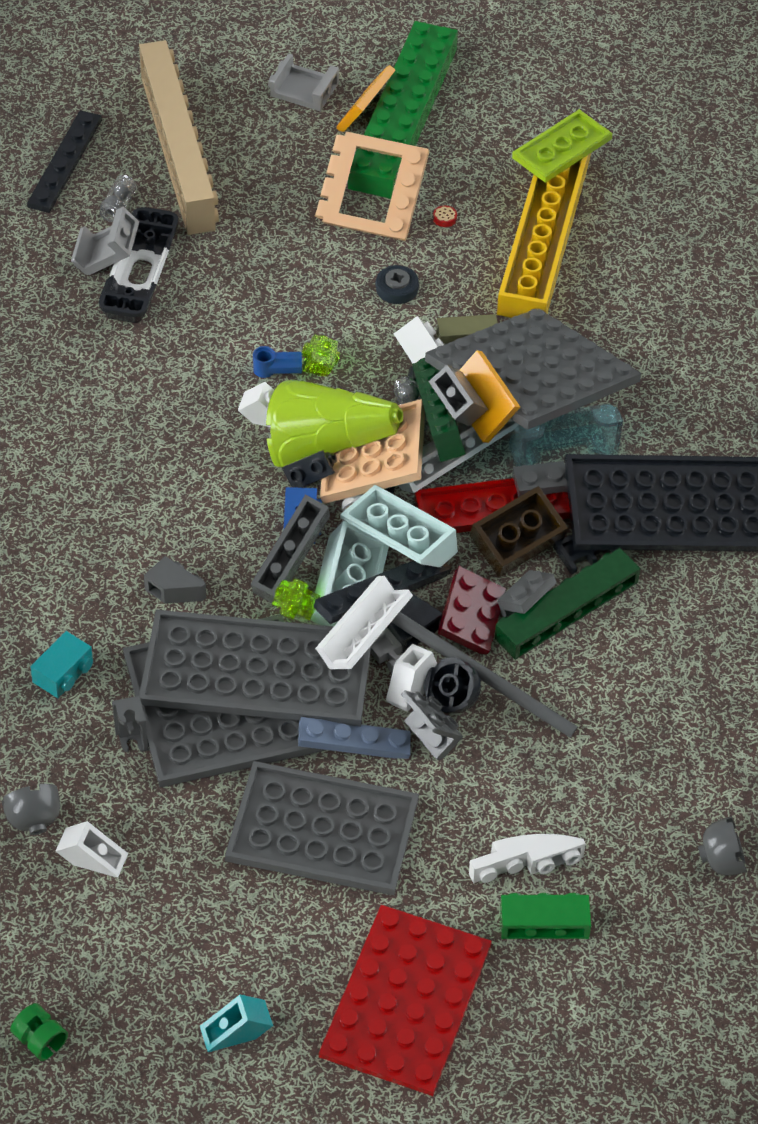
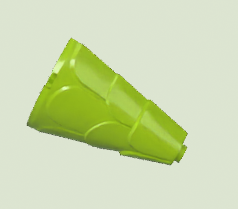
[266,380,404,467]

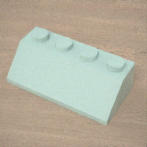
[340,485,458,567]
[308,520,389,627]

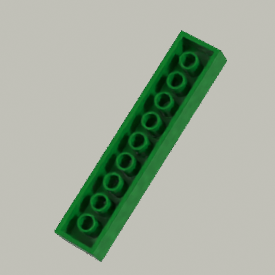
[348,21,458,199]

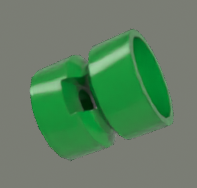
[10,1003,68,1061]

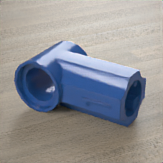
[253,346,302,378]

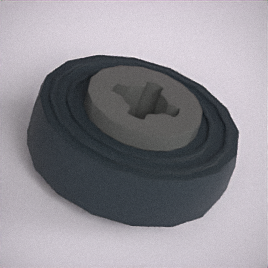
[375,265,419,304]

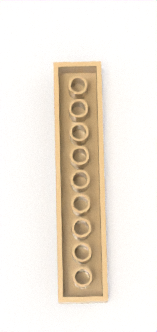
[139,40,219,235]

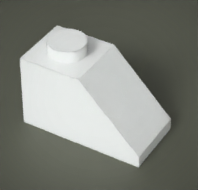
[56,821,128,877]

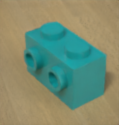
[30,631,93,698]

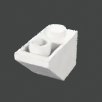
[238,382,274,427]
[386,644,437,712]

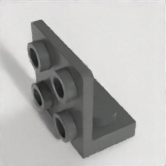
[401,690,463,760]

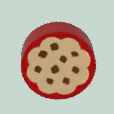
[433,205,457,227]

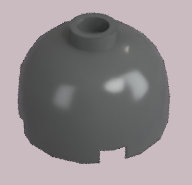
[2,784,60,835]
[698,816,747,876]

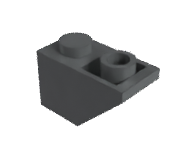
[144,556,206,604]

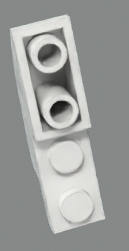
[469,834,586,883]

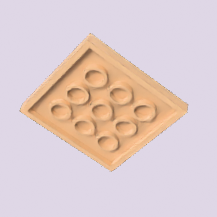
[320,399,425,504]

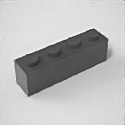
[251,494,330,605]

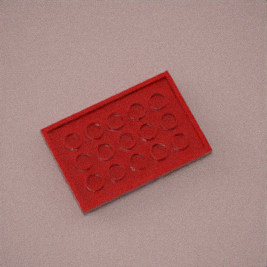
[319,905,492,1096]

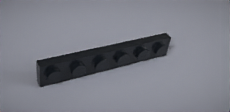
[27,110,102,213]
[313,560,452,624]

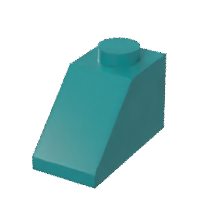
[200,994,273,1052]

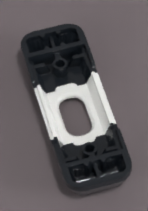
[99,207,179,323]

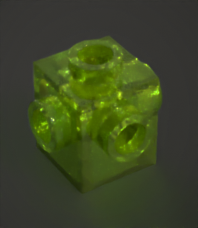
[302,334,340,377]
[271,578,320,620]

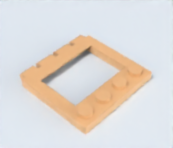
[315,132,429,241]

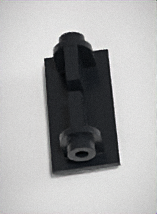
[282,450,337,488]

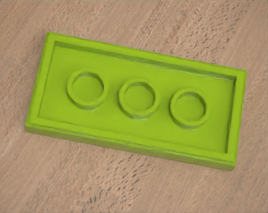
[512,109,613,183]

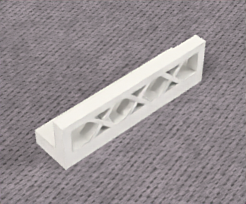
[315,576,413,669]

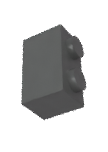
[428,364,488,426]

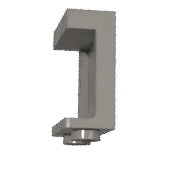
[268,54,339,111]
[71,206,139,275]

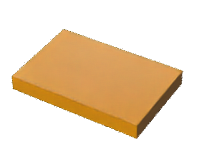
[336,65,395,132]
[460,350,520,443]

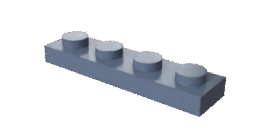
[298,717,410,759]

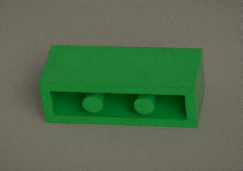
[500,893,591,939]

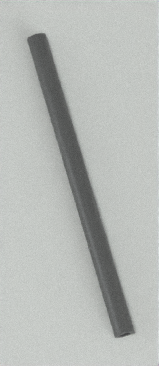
[391,612,578,738]

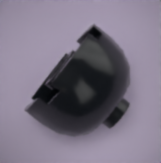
[424,657,481,714]

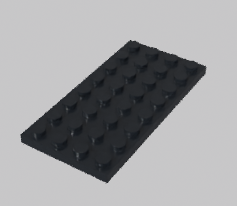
[564,454,758,552]

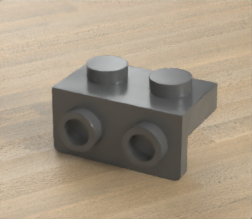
[512,461,568,497]
[497,570,557,617]

